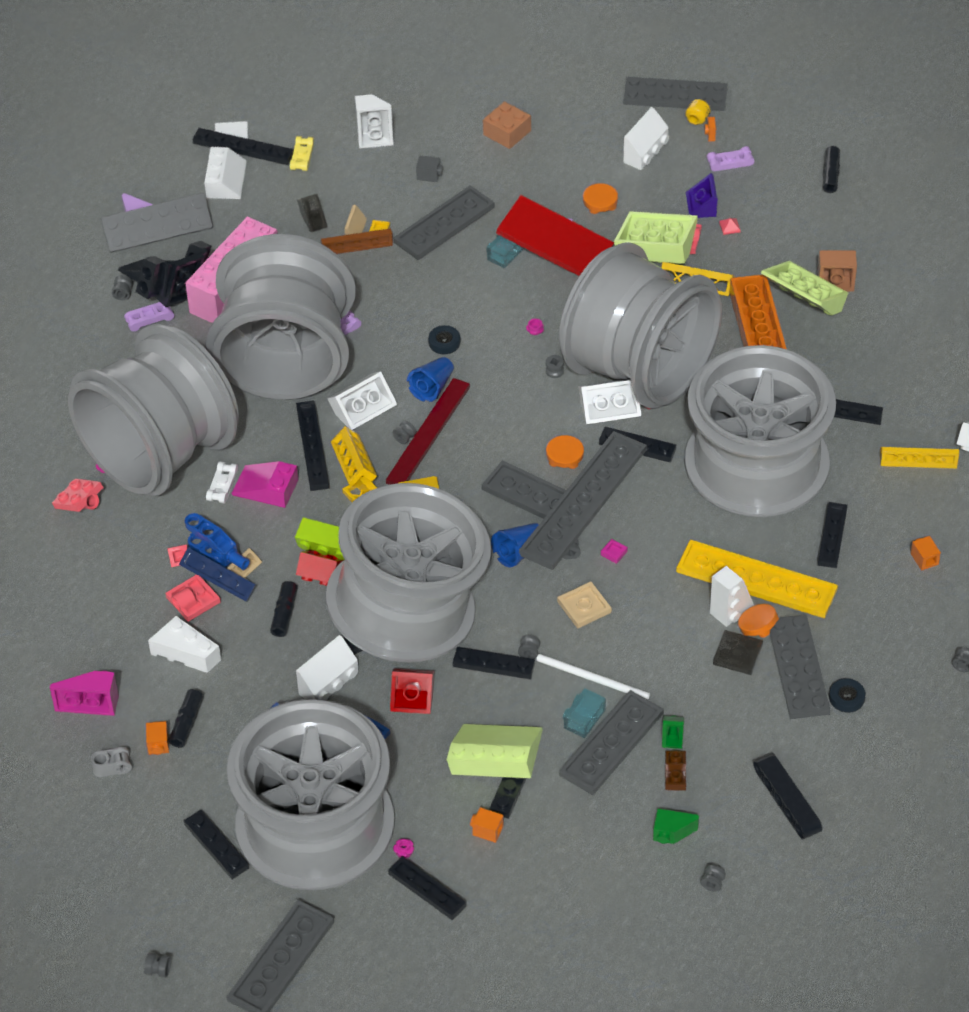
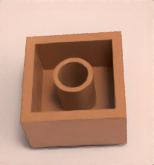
[483,101,531,149]
[817,250,857,291]

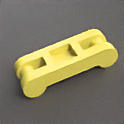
[290,136,314,171]

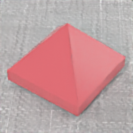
[719,218,741,235]
[167,544,187,567]

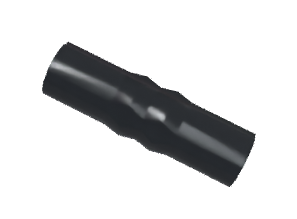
[823,146,840,193]
[270,581,298,637]
[168,689,203,748]

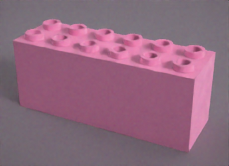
[185,216,277,323]

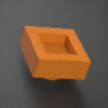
[704,117,716,141]

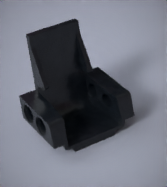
[118,241,212,308]

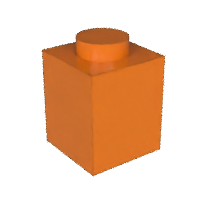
[911,536,941,571]
[146,721,169,755]
[470,808,504,843]

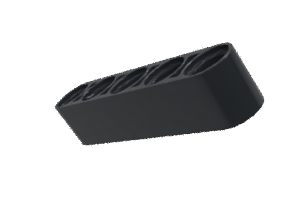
[753,753,822,840]

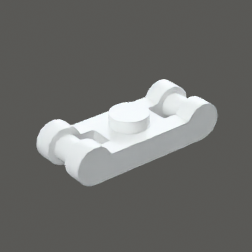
[206,461,238,504]

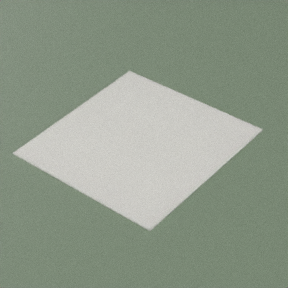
[215,121,248,139]

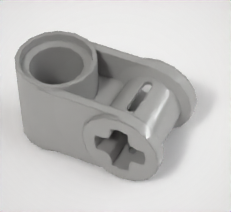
[91,747,132,777]

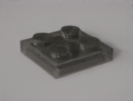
[713,630,763,675]

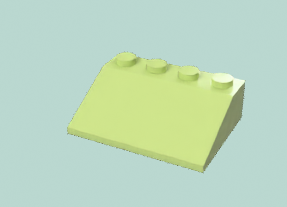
[614,211,698,264]
[761,261,848,315]
[447,724,543,778]

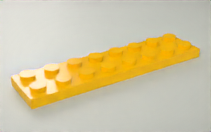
[676,539,838,619]

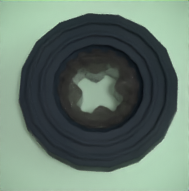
[428,325,461,355]
[829,678,866,713]

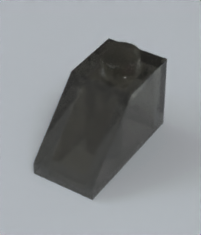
[297,194,328,232]

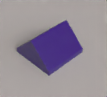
[685,173,718,218]

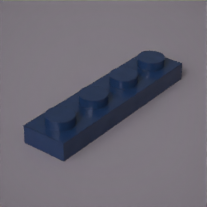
[179,548,256,602]

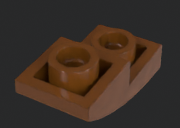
[665,750,686,791]

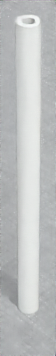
[536,654,650,700]

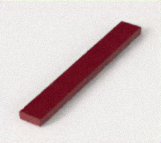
[386,378,470,485]

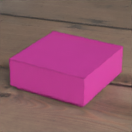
[601,539,628,564]

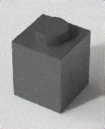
[416,156,443,182]

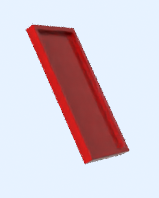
[496,195,614,276]

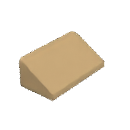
[344,205,367,235]
[227,548,262,578]

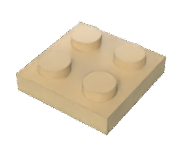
[557,582,612,629]

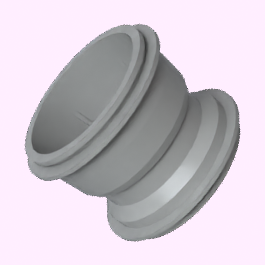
[206,234,356,399]
[559,242,722,408]
[68,324,239,496]
[685,345,836,517]
[325,483,491,662]
[227,699,394,890]

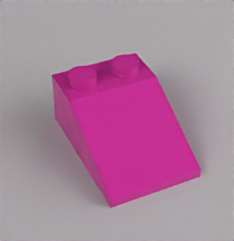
[232,461,298,508]
[50,671,119,716]

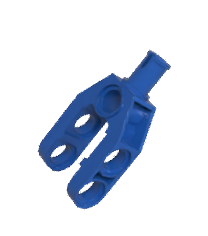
[185,513,250,570]

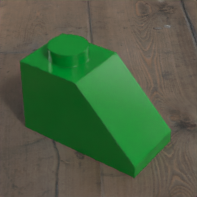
[662,716,684,749]
[653,809,699,844]

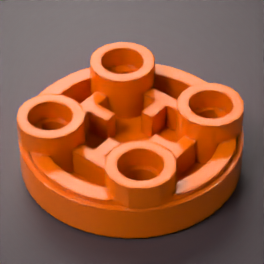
[583,183,618,214]
[546,435,584,469]
[738,604,779,637]

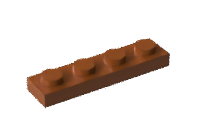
[321,228,393,254]

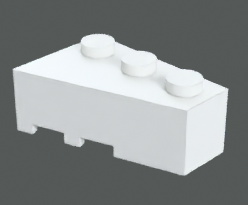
[710,566,754,627]
[148,616,221,673]

